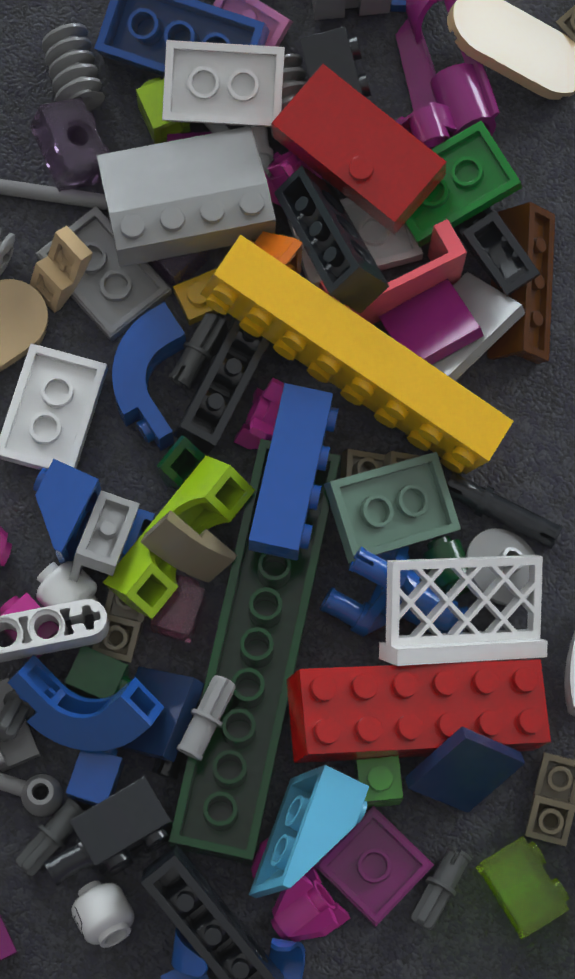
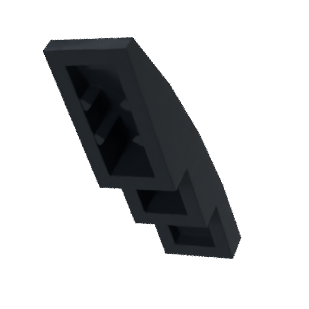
[453,207,540,297]

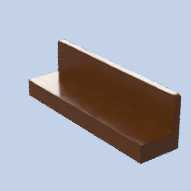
[487,202,555,364]

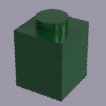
[65,646,132,699]

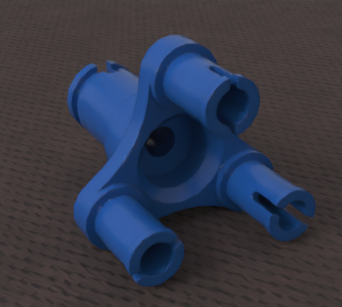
[320,546,469,637]

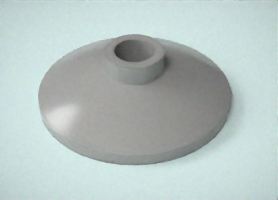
[466,528,535,606]

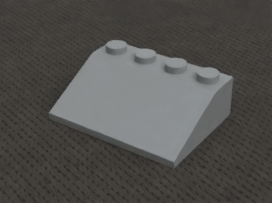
[96,126,276,267]

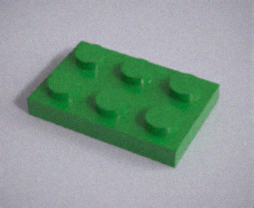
[405,120,522,248]

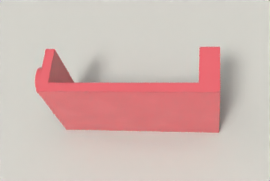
[319,219,467,324]

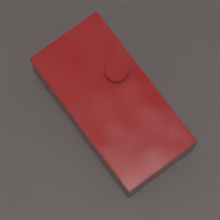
[271,64,446,235]

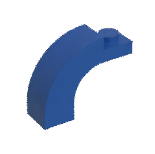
[112,302,186,451]
[7,655,164,751]

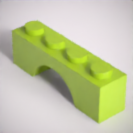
[103,456,256,619]

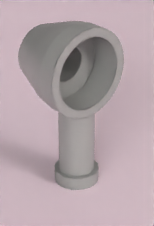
[0,772,63,817]

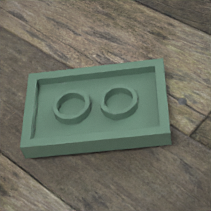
[324,452,461,563]

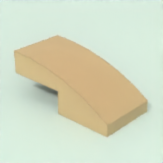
[30,226,93,313]

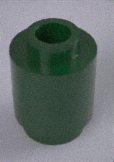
[422,536,471,597]

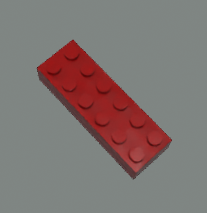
[286,659,551,763]

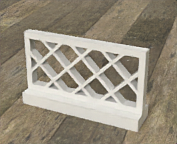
[379,555,548,666]

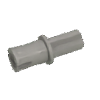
[176,675,236,761]

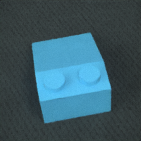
[249,765,369,898]

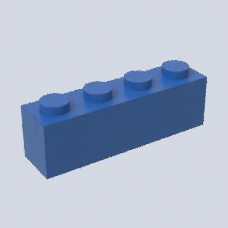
[249,383,339,560]

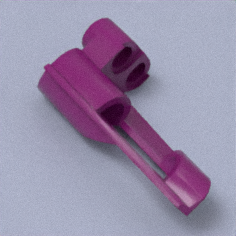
[395,0,500,149]

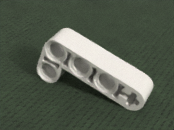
[0,599,109,663]

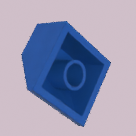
[33,459,101,565]

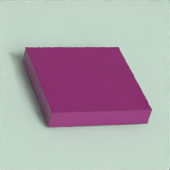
[379,279,484,365]
[315,806,434,927]

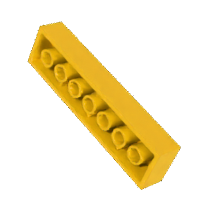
[200,235,514,474]

